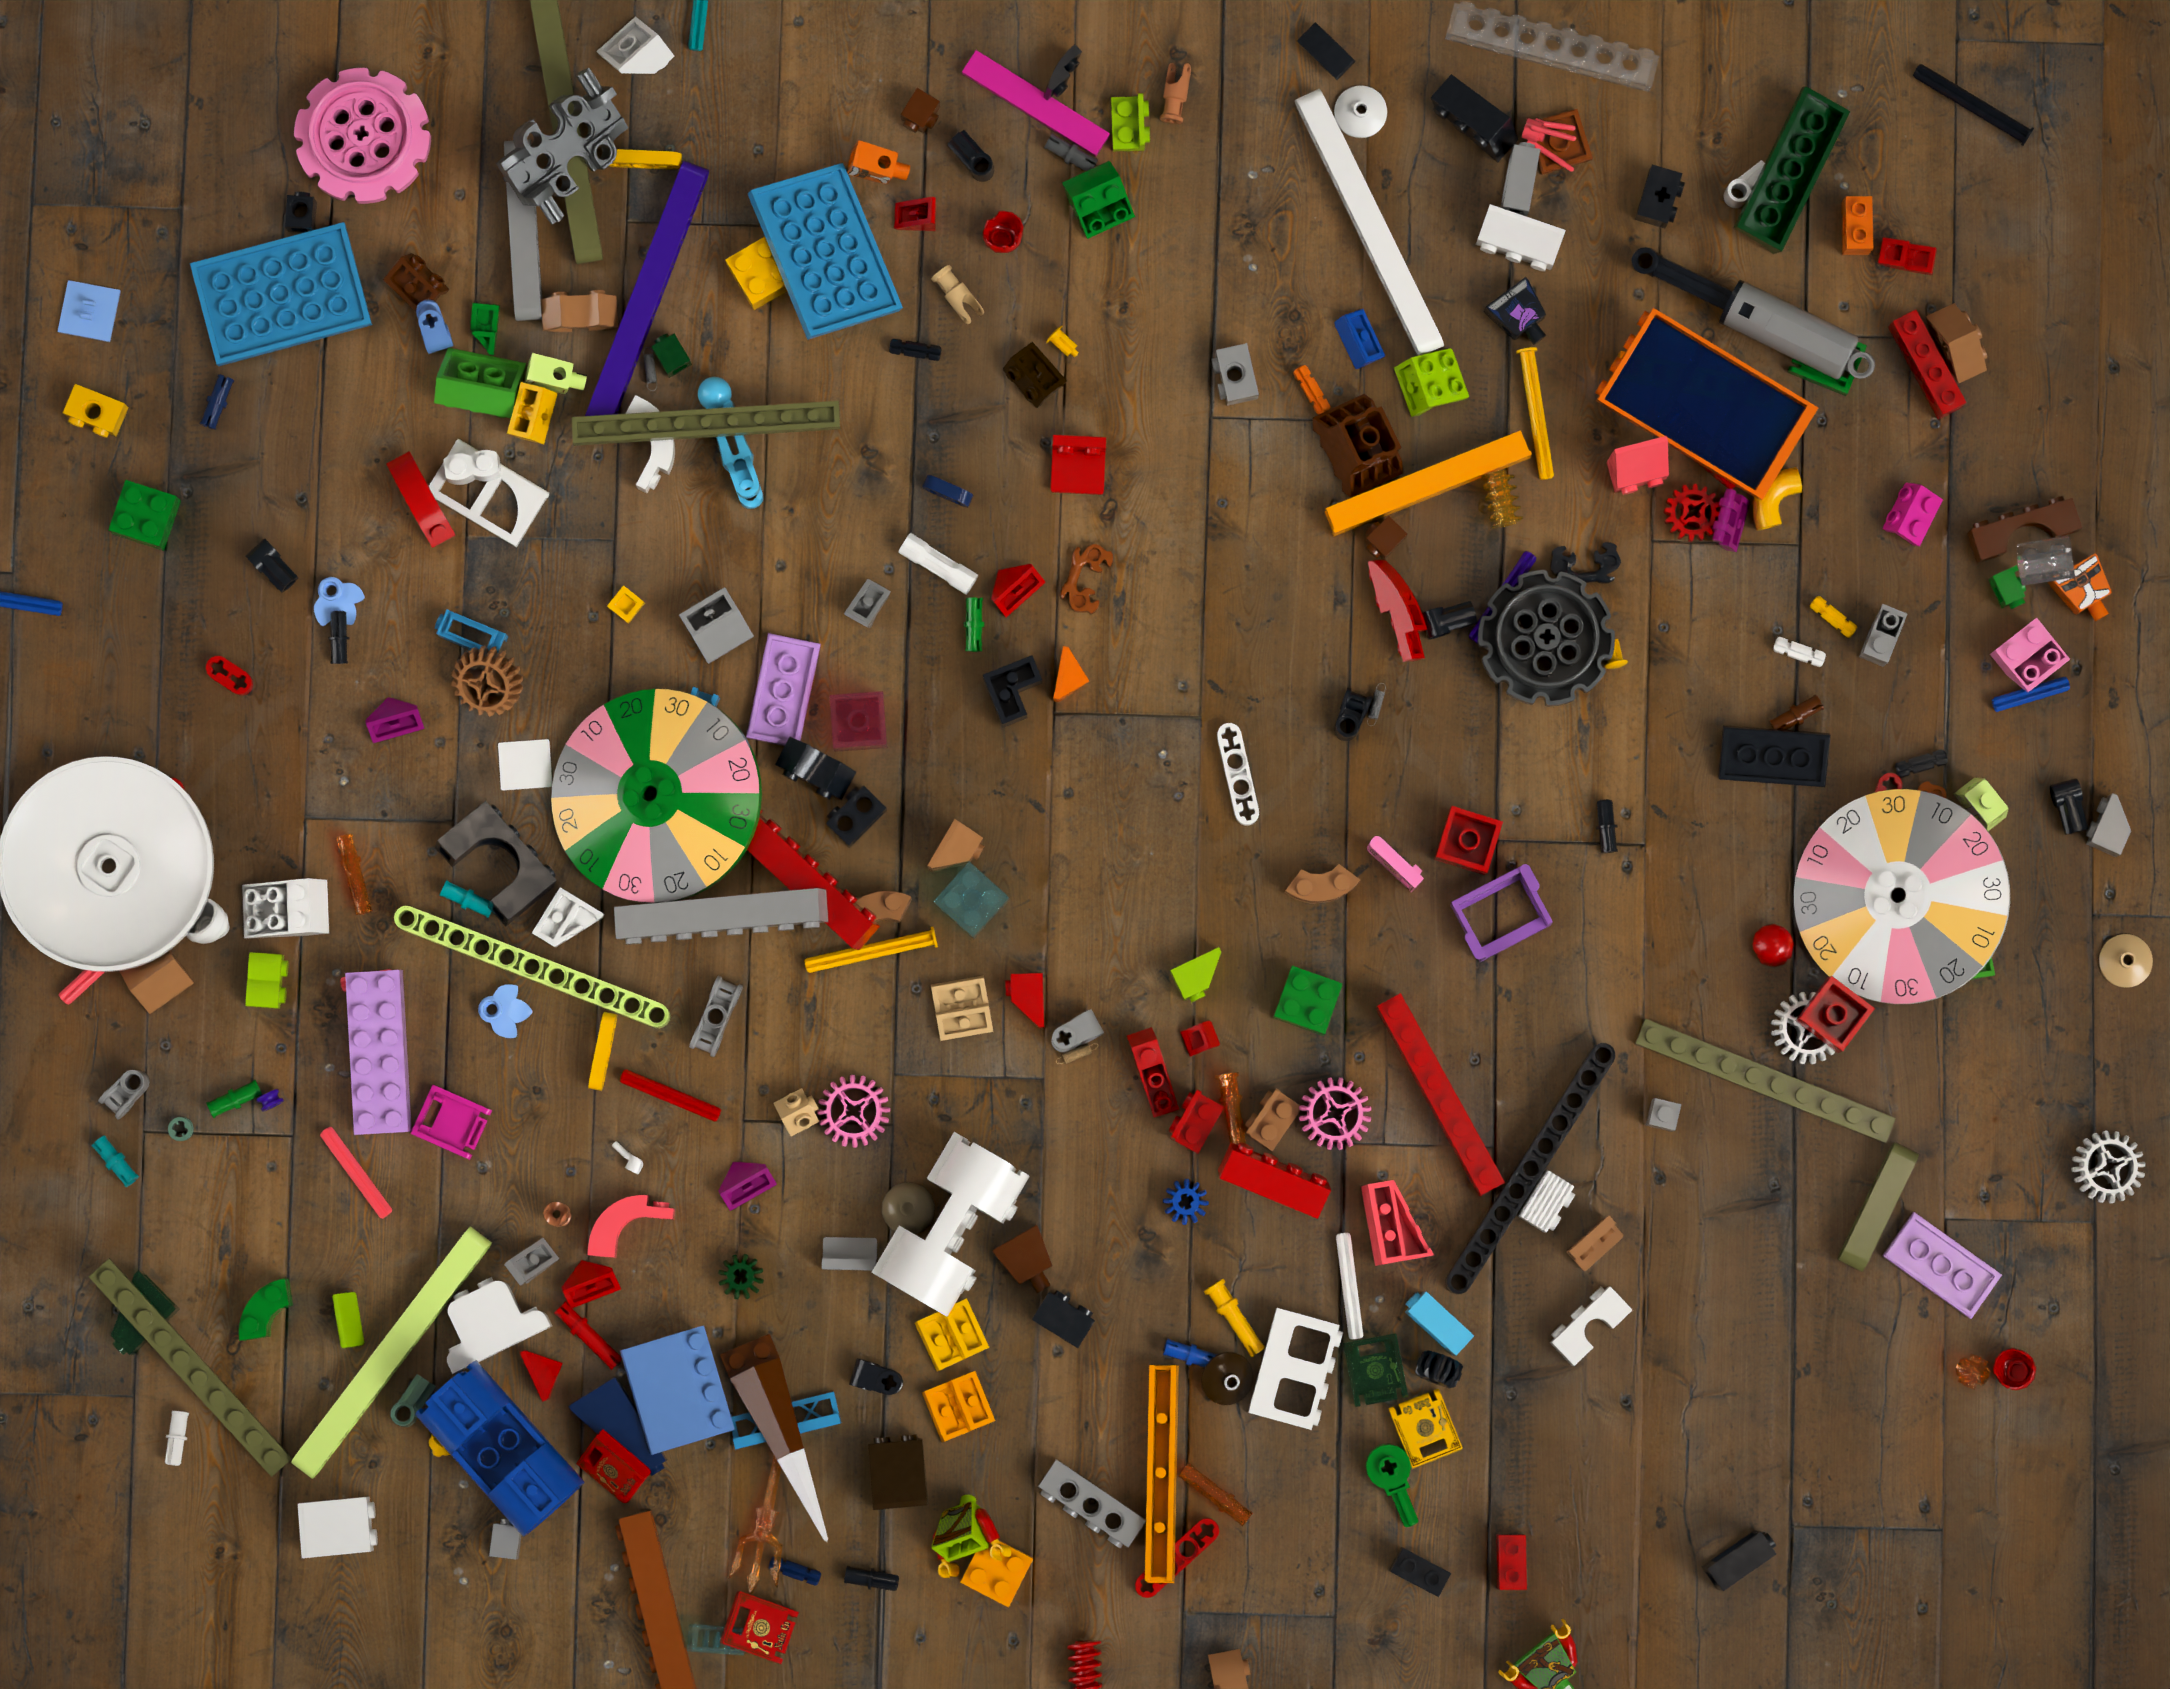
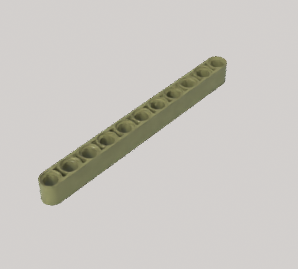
[530,0,603,264]

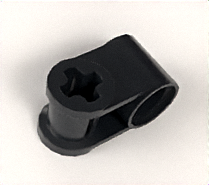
[1334,687,1373,741]
[849,1358,903,1395]

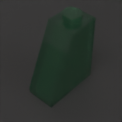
[110,1270,180,1355]

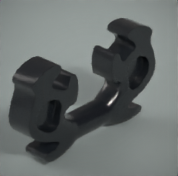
[1550,542,1621,584]

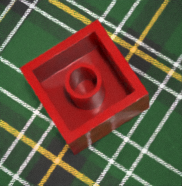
[1434,806,1503,875]
[1795,976,1875,1053]

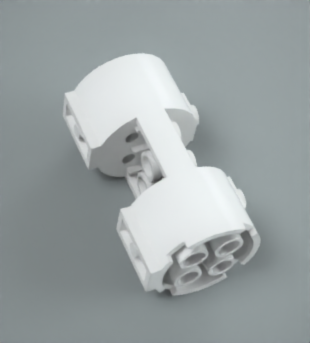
[872,1132,1030,1317]

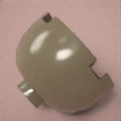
[882,1182,935,1235]

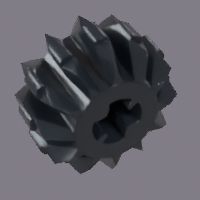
[1415,1350,1463,1388]

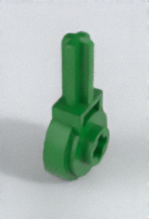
[1365,1443,1418,1527]

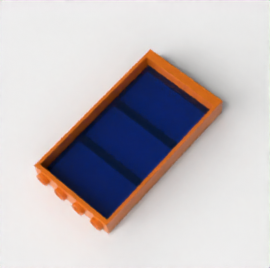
[1595,308,1818,500]

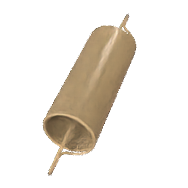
[1056,1044,1098,1064]

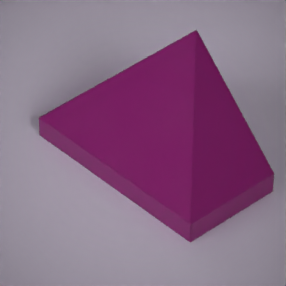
[365,697,425,743]
[718,1162,777,1211]

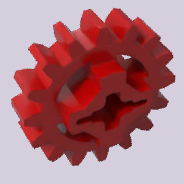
[1663,484,1720,542]

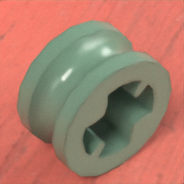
[168,1117,194,1141]

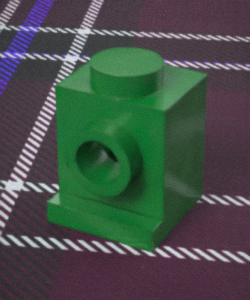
[1988,565,2026,609]

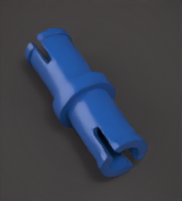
[1163,1338,1218,1367]

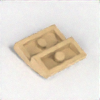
[931,975,993,1041]

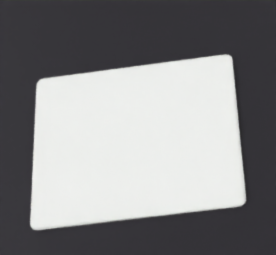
[498,739,552,790]

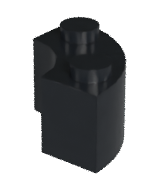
[775,737,856,800]

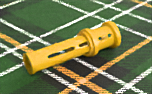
[1203,1279,1265,1357]

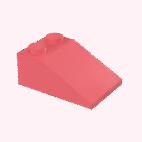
[1607,436,1669,495]

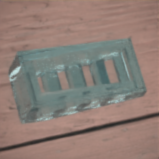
[687,1624,744,1656]

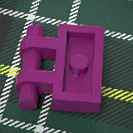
[1712,489,1750,552]

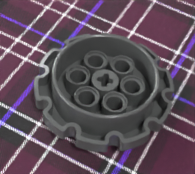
[1478,570,1615,707]

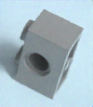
[1211,343,1259,406]

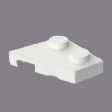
[532,887,605,948]

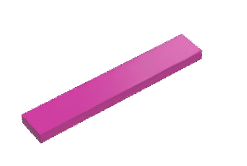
[962,50,1110,157]

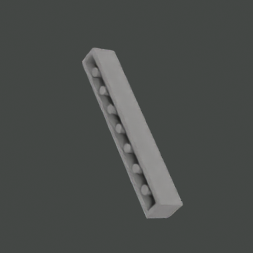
[614,888,828,945]

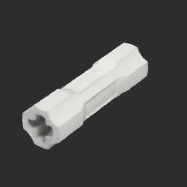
[898,533,978,595]

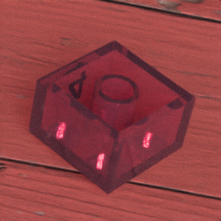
[830,691,888,752]

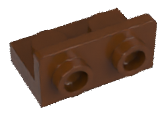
[383,253,449,311]

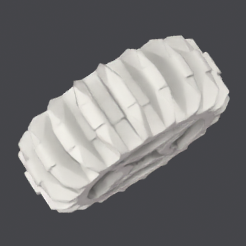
[1771,992,1835,1064]
[2072,1131,2145,1204]

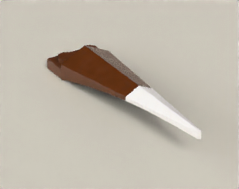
[720,1334,828,1542]

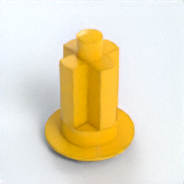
[1046,326,1079,357]
[1604,639,1628,669]

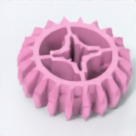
[817,1075,890,1148]
[1299,1078,1371,1150]

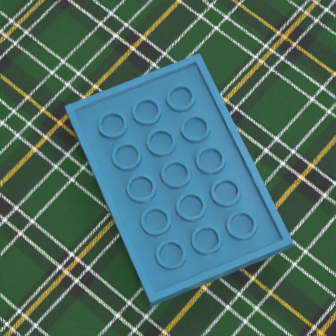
[748,163,903,340]
[190,222,372,366]

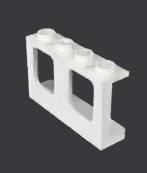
[1248,1308,1343,1430]

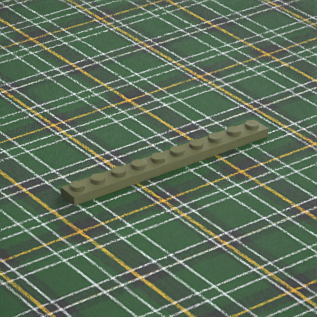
[572,401,841,446]
[1635,1019,1896,1144]
[89,1258,292,1477]

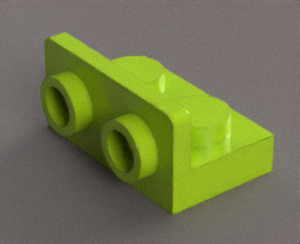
[1111,93,1150,152]

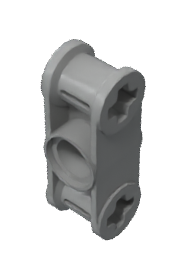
[689,975,743,1057]

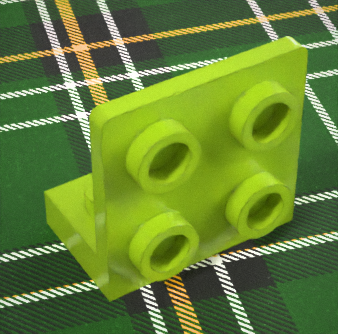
[1394,348,1469,417]

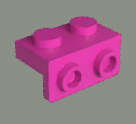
[1883,482,1943,547]

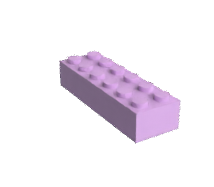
[345,970,412,1135]

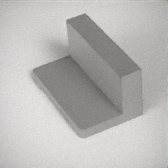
[822,1237,877,1271]

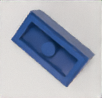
[1334,309,1385,369]

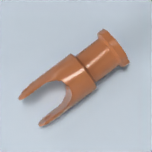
[1160,63,1191,124]
[543,1202,572,1227]

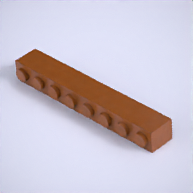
[615,1510,697,1689]

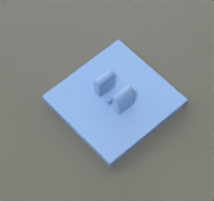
[57,280,121,342]

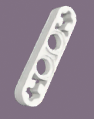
[1217,723,1259,826]

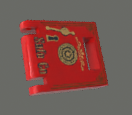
[576,1429,651,1503]
[720,1591,799,1664]

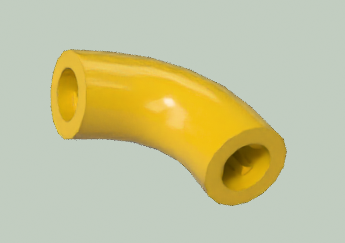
[1753,467,1802,531]

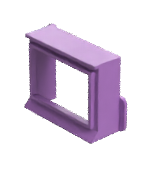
[1450,864,1553,962]

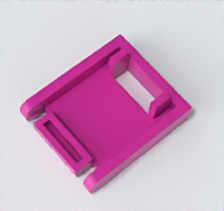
[411,1085,492,1160]

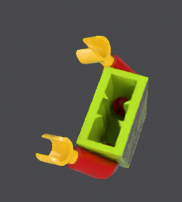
[932,1495,1011,1578]

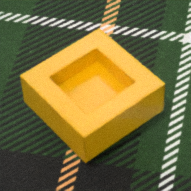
[607,586,645,624]

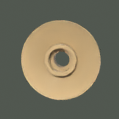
[2099,934,2153,988]

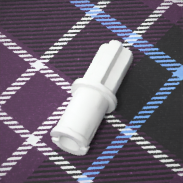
[165,1411,189,1466]

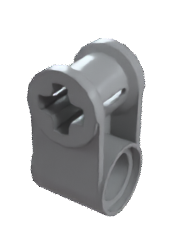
[1051,1009,1104,1053]
[98,1070,149,1120]

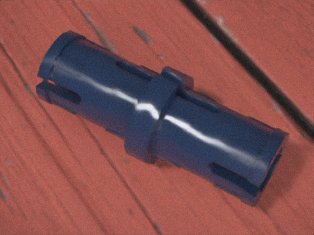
[199,374,234,430]

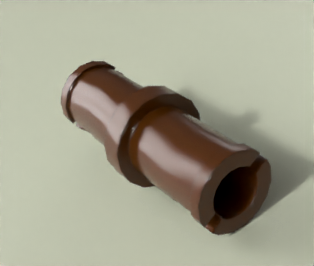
[1769,694,1824,730]

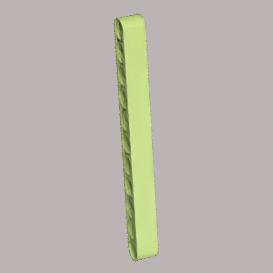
[394,906,670,1028]
[291,1227,492,1479]

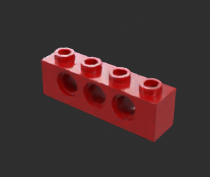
[1888,309,1967,420]

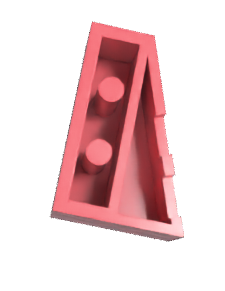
[1361,1180,1434,1266]

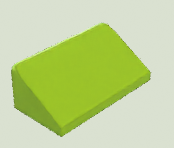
[332,1292,364,1348]

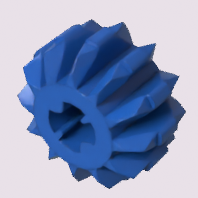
[1163,1179,1209,1225]

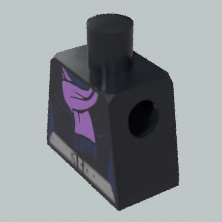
[1484,277,1546,345]

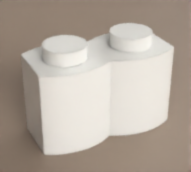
[443,450,502,485]

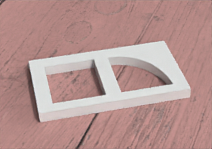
[429,439,549,548]

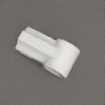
[1723,160,1765,208]

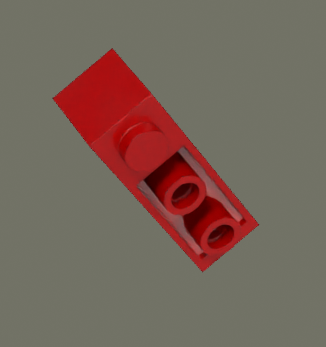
[1127,1027,1179,1118]

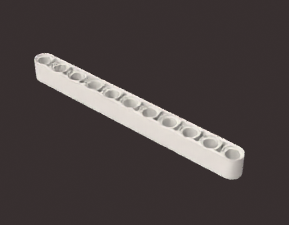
[1295,89,1444,356]

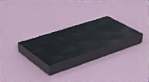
[1718,725,1831,787]

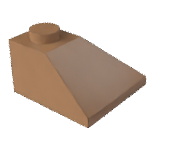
[927,819,985,873]

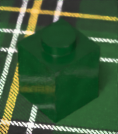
[651,333,692,378]

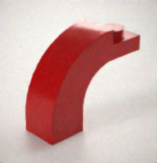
[386,451,455,548]

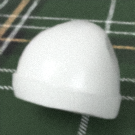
[186,899,230,944]

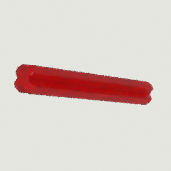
[620,1069,721,1122]

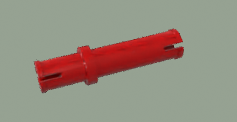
[554,1301,622,1370]

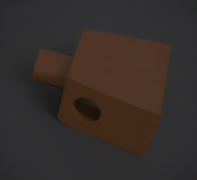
[992,1225,1052,1293]

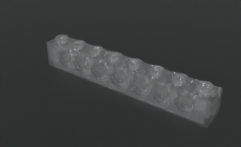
[1445,1,1660,92]

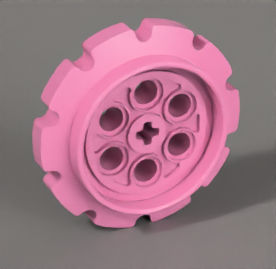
[294,68,431,204]

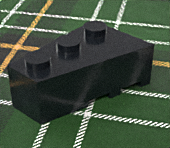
[1430,74,1519,163]

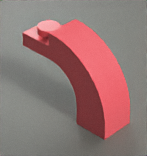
[587,1195,675,1258]

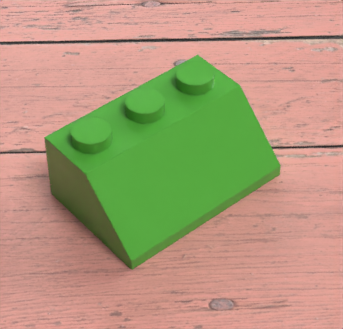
[434,348,526,418]

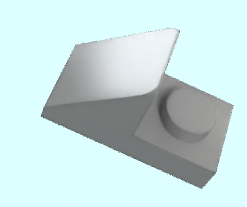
[844,579,891,628]
[504,1238,559,1286]

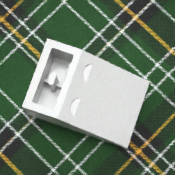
[242,878,329,938]

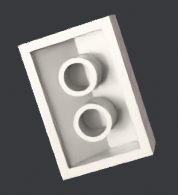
[1476,204,1566,271]

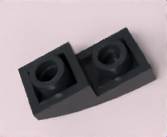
[1297,22,1356,80]
[1044,44,1082,100]

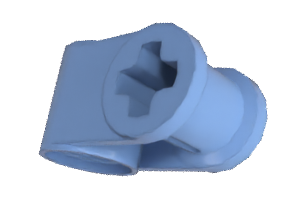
[416,299,454,354]

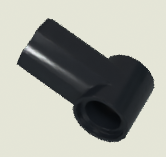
[947,130,994,182]
[245,538,299,593]
[1422,601,1477,640]
[2049,778,2088,835]

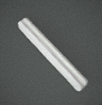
[1336,1233,1363,1339]

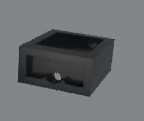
[1702,1530,1776,1591]

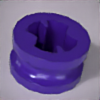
[256,1089,284,1112]

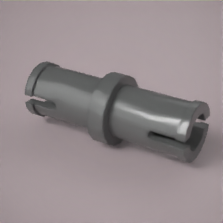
[1044,133,1098,171]

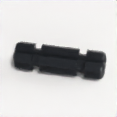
[889,338,942,361]
[1895,749,1948,778]

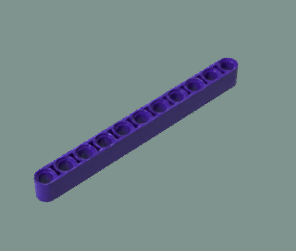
[585,161,709,416]

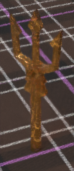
[729,1455,783,1594]

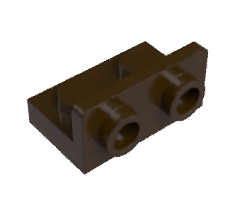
[1003,341,1067,408]

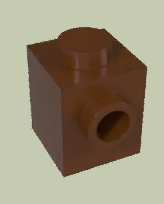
[901,88,940,134]
[1365,516,1407,560]

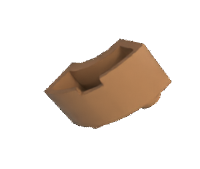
[541,290,618,332]
[1284,864,1360,904]
[855,891,912,923]
[1208,1649,1251,1689]

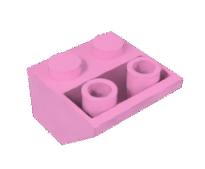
[1990,618,2070,692]

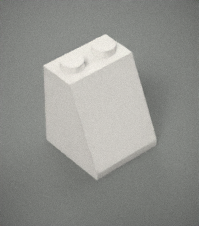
[298,1497,378,1558]

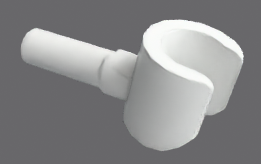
[612,1141,643,1174]

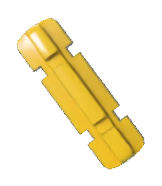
[1810,596,1858,638]

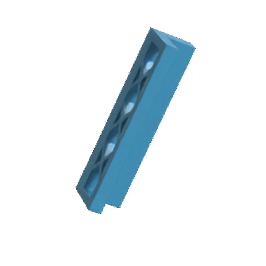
[731,1392,842,1449]

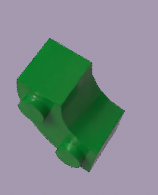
[239,1278,293,1341]

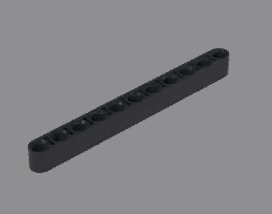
[1445,1043,1616,1294]

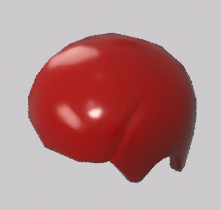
[982,211,1024,253]
[1752,923,1794,967]
[1993,1348,2036,1390]

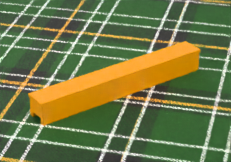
[1325,430,1532,537]
[1145,1365,1179,1583]

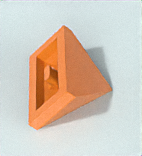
[1053,646,1089,702]

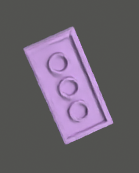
[746,633,821,746]
[1882,1212,2002,1319]

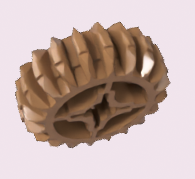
[451,645,523,717]

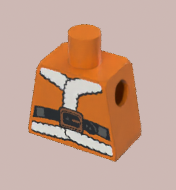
[846,140,910,184]
[2048,553,2112,622]

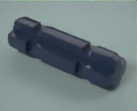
[768,1556,821,1586]

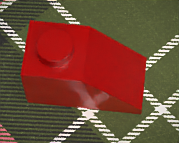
[1005,973,1044,1029]

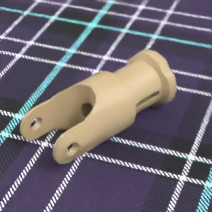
[931,265,984,324]

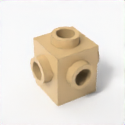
[773,1088,820,1136]

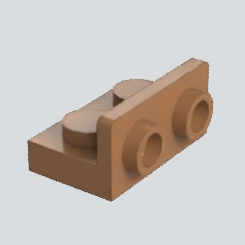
[1244,1088,1300,1152]
[1566,1215,1623,1271]

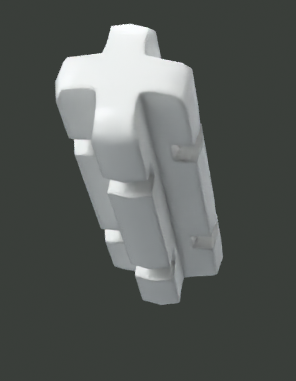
[1773,637,1826,667]

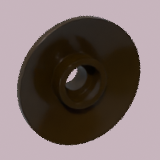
[1201,1352,1253,1405]

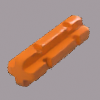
[1293,365,1331,415]

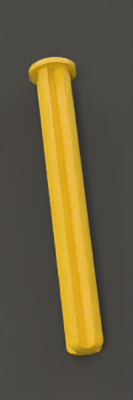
[1516,347,1554,480]
[805,927,938,973]

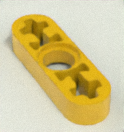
[609,149,682,170]
[588,1012,617,1091]

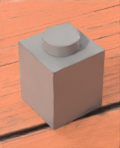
[1646,1098,1681,1132]
[489,1518,522,1560]

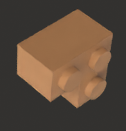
[1926,303,1987,384]

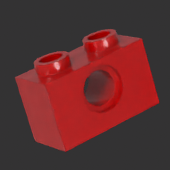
[1496,1534,1527,1590]

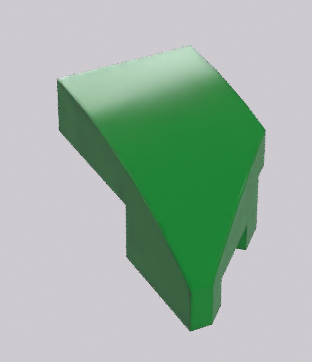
[470,302,500,355]

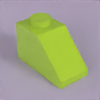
[1170,947,1221,1003]

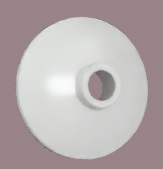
[1334,86,1387,138]

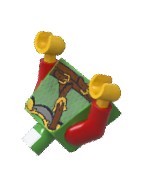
[1498,1619,1578,1689]

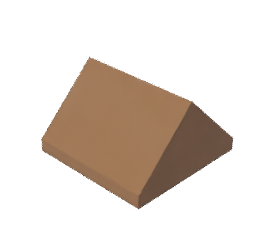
[119,950,194,1014]

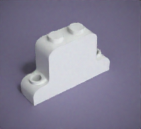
[447,1277,552,1374]

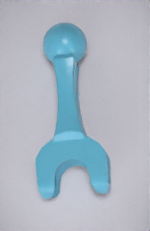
[698,377,763,509]

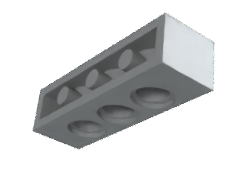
[1038,1459,1146,1549]

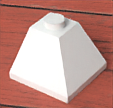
[596,16,674,74]

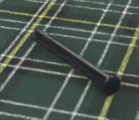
[1913,64,2034,146]

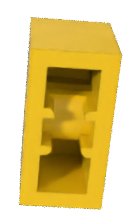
[507,382,558,445]

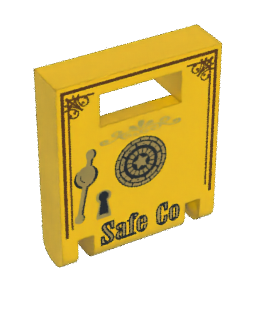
[1388,1389,1463,1469]

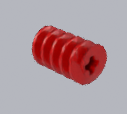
[1067,1640,1102,1689]

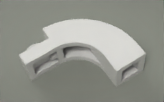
[626,395,675,493]

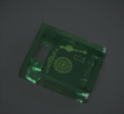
[1343,1333,1408,1407]

